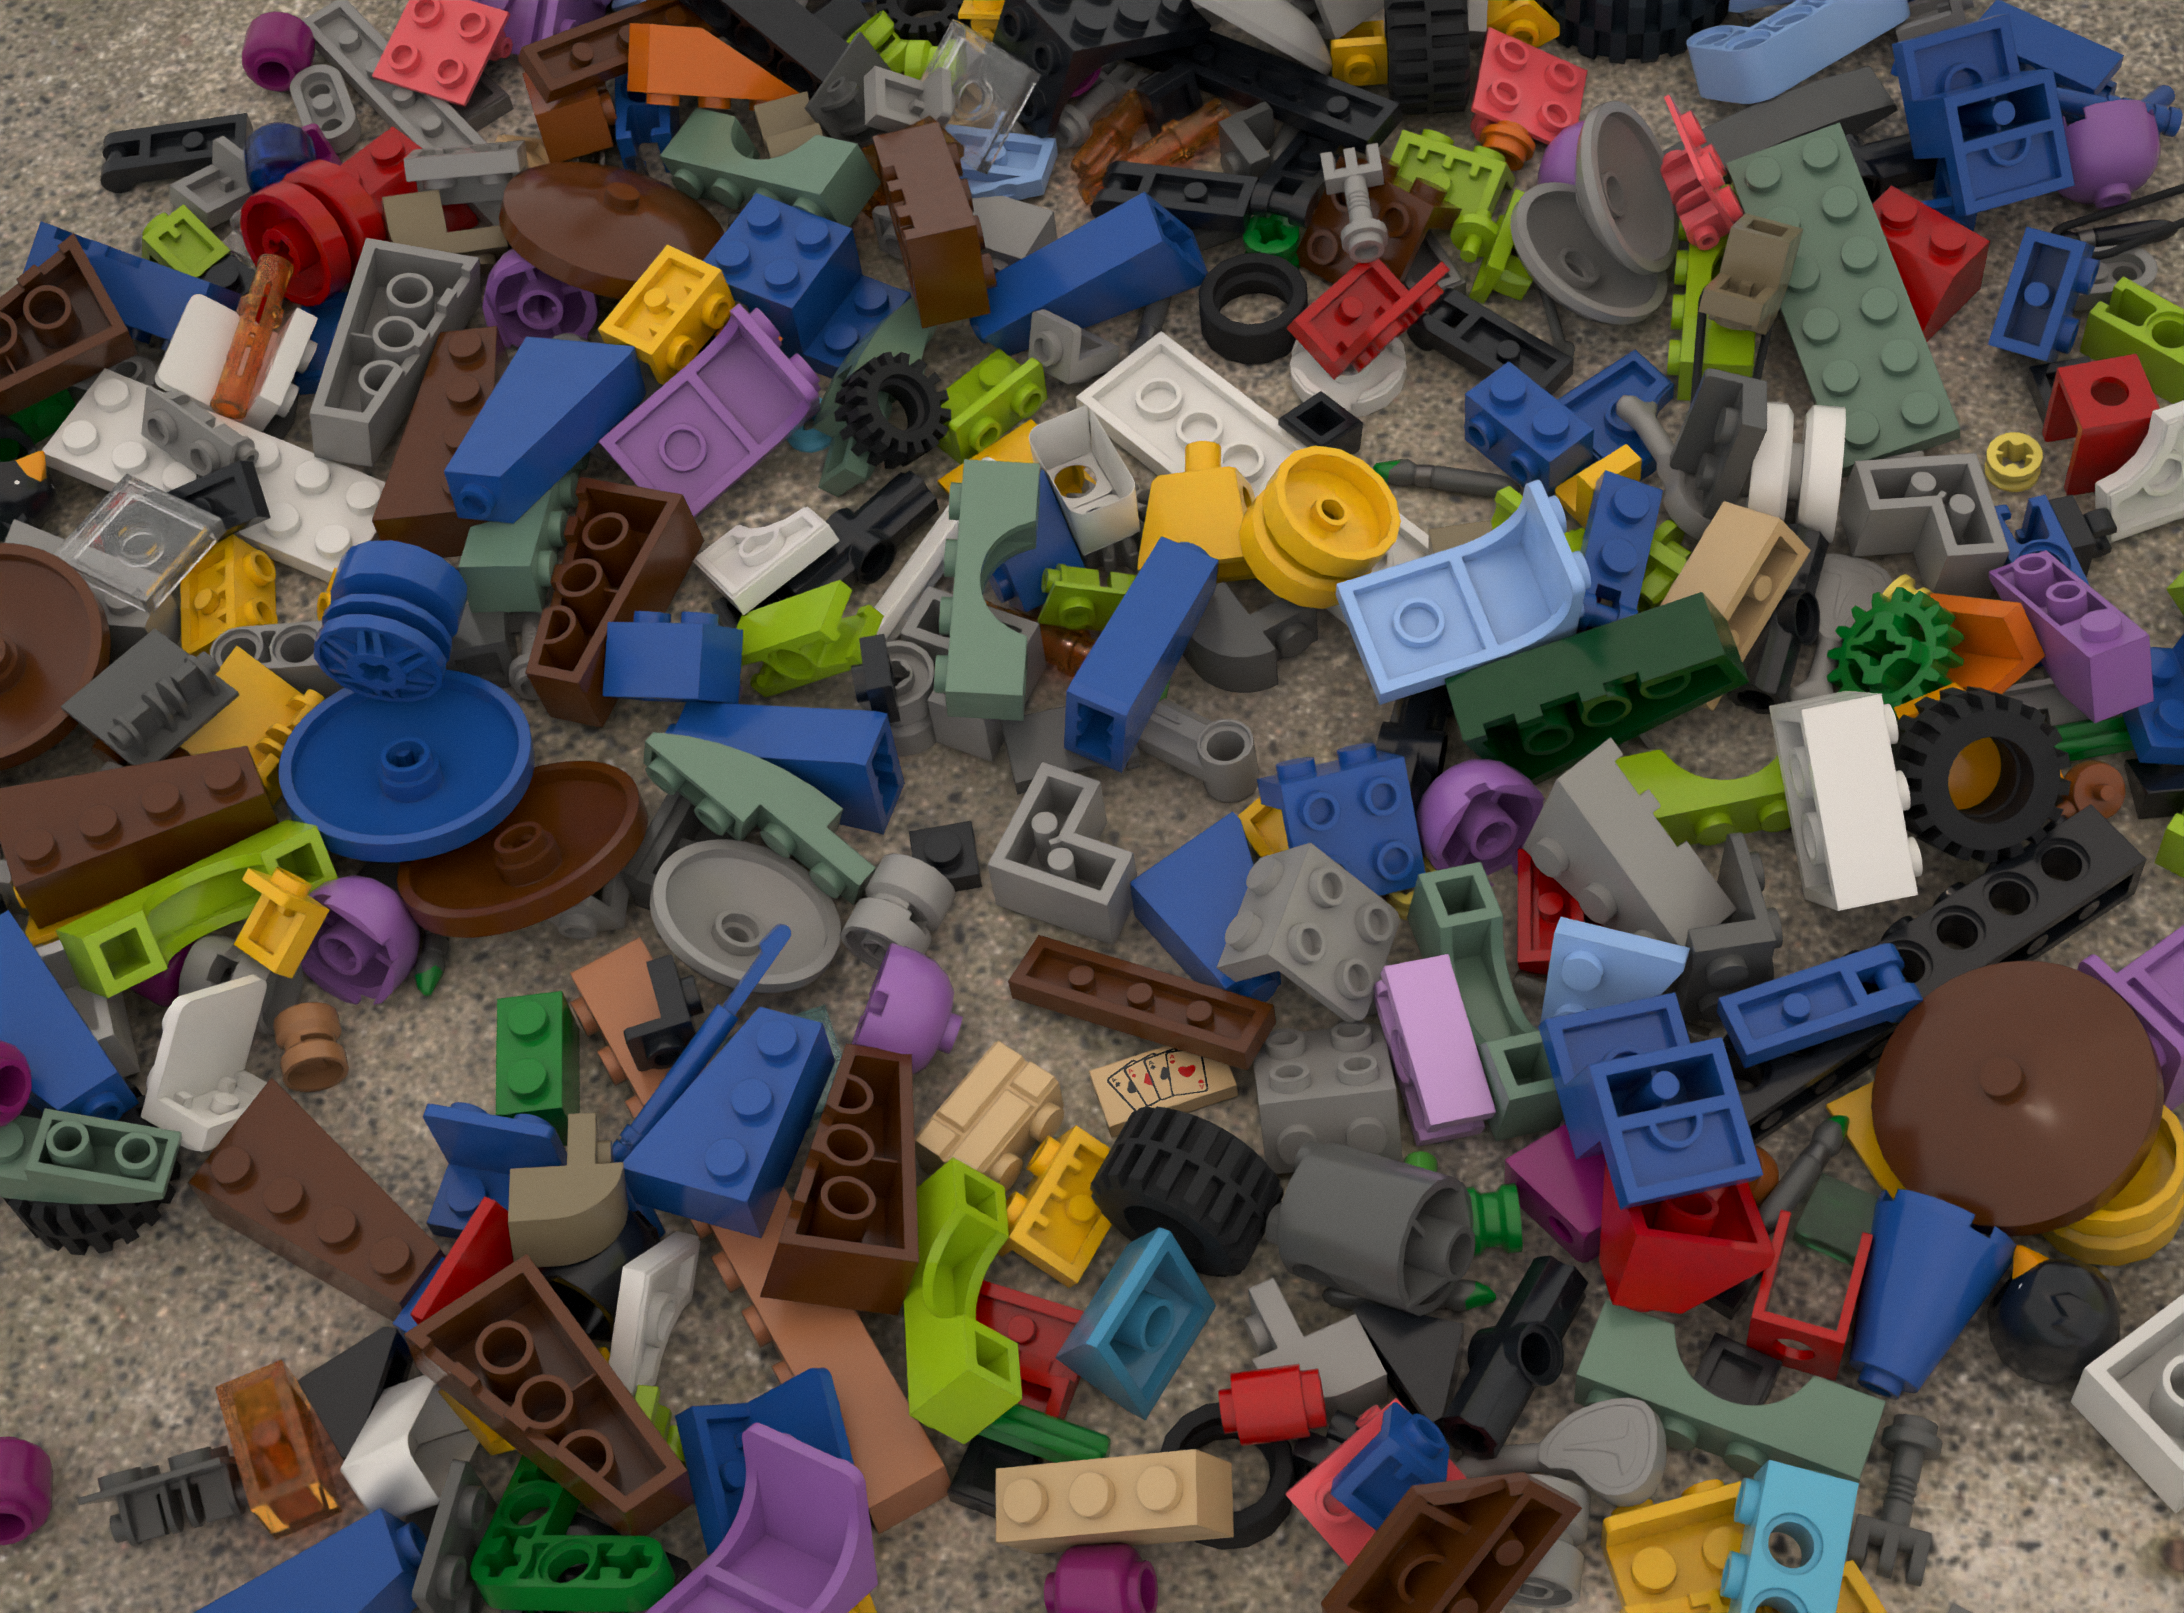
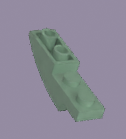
[812,297,938,497]
[643,732,876,906]
[0,1108,182,1204]

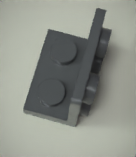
[404,1459,498,1613]

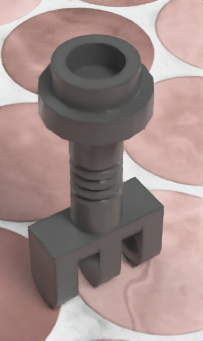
[1847,1414,1943,1587]

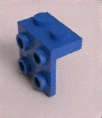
[1257,743,1426,896]
[675,1367,854,1555]

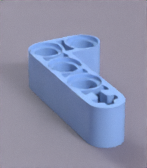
[1686,0,1911,104]

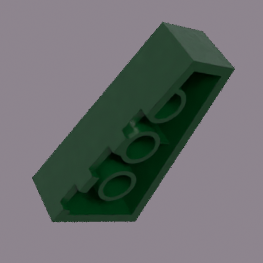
[1444,592,1749,785]

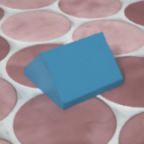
[1055,1227,1216,1420]

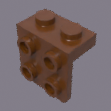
[1296,155,1462,284]

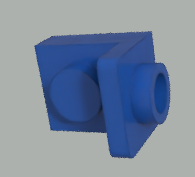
[1330,1402,1450,1531]

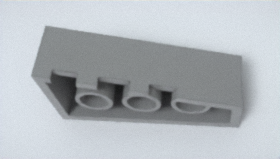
[309,238,482,467]

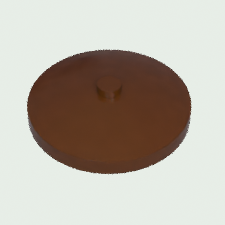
[499,162,724,299]
[0,543,111,771]
[397,761,648,938]
[1871,961,2164,1237]

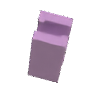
[1373,954,1496,1147]

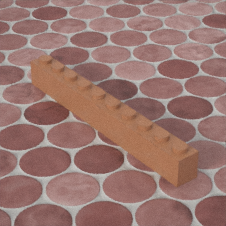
[570,937,951,1534]

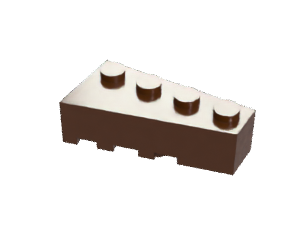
[760,1043,919,1316]

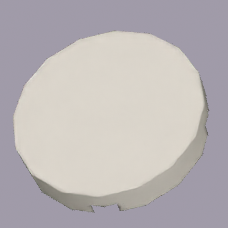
[1290,337,1407,417]

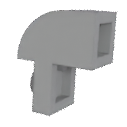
[1243,1277,1388,1425]

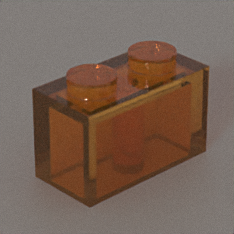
[215,1359,343,1540]

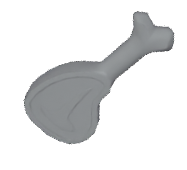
[1616,395,1736,540]
[1786,554,1892,702]
[1455,1398,1666,1507]

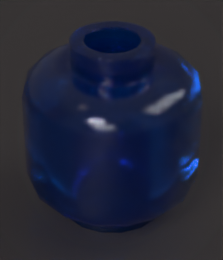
[243,122,317,194]

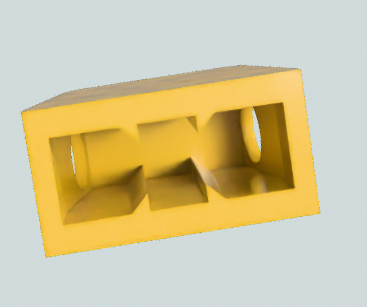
[1138,441,1256,583]

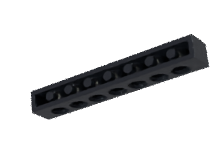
[1723,804,2147,1145]

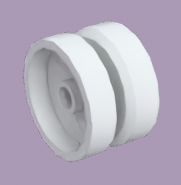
[1741,402,1846,543]

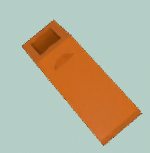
[627,23,799,111]

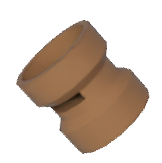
[273,1002,349,1092]

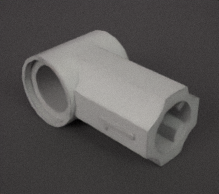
[1137,698,1259,802]

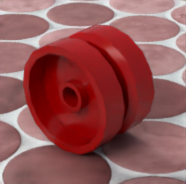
[240,159,387,307]

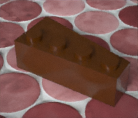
[872,122,997,329]
[0,233,138,417]
[372,326,510,558]
[525,477,705,728]
[0,746,279,929]
[188,1077,446,1322]
[404,1254,694,1536]

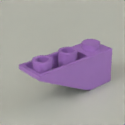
[1989,550,2154,723]

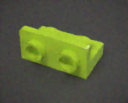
[1390,129,1516,216]
[937,348,1048,465]

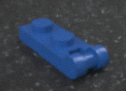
[1577,470,1663,631]
[1717,943,1923,1068]

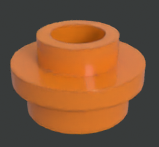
[1479,120,1536,171]

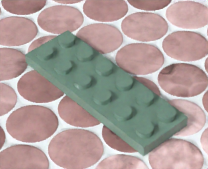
[1726,122,1961,478]

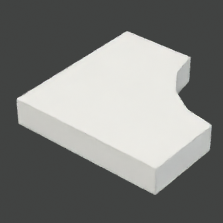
[2095,401,2184,543]
[693,506,840,615]
[609,1231,701,1399]

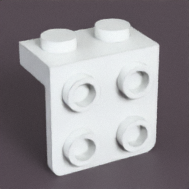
[155,294,318,432]
[141,974,294,1152]

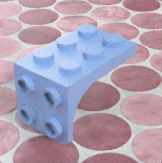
[1336,480,1591,705]

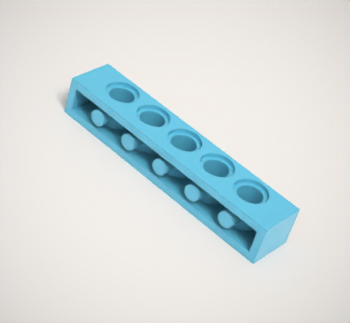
[1720,1460,1859,1613]

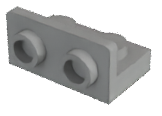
[403,140,529,205]

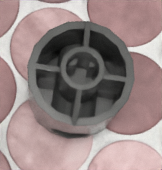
[1265,1141,1475,1316]

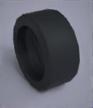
[1199,253,1308,365]
[1160,1403,1296,1550]

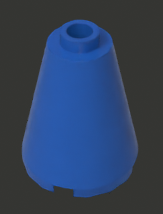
[1849,1189,2016,1400]

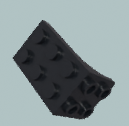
[984,0,1211,138]

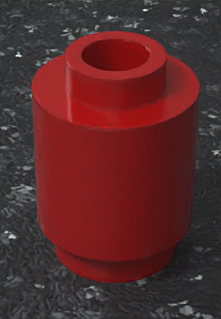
[1218,1363,1327,1446]

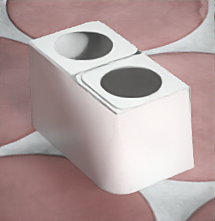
[1029,405,1140,556]
[340,1375,479,1518]

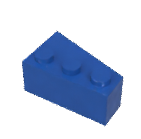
[23,221,241,351]
[623,1007,835,1238]

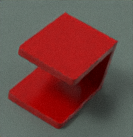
[2042,354,2160,496]
[1746,1209,1873,1381]

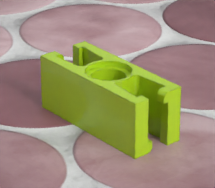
[2079,276,2184,404]
[736,580,884,698]

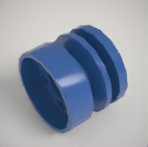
[314,540,468,702]

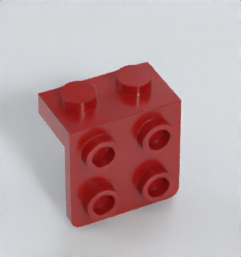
[1286,258,1450,380]

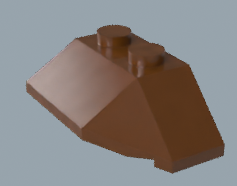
[1321,1472,1582,1613]

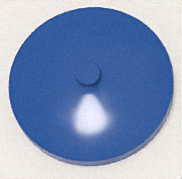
[278,670,535,862]

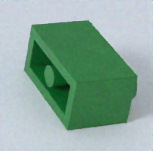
[496,991,580,1146]

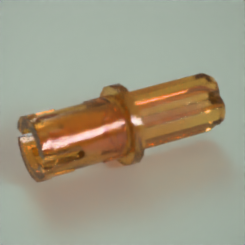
[1070,89,1146,183]

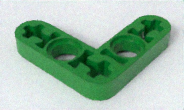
[470,1454,676,1612]

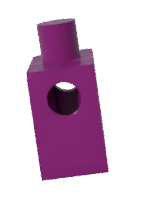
[1504,1123,1606,1263]

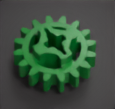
[1827,587,1964,720]

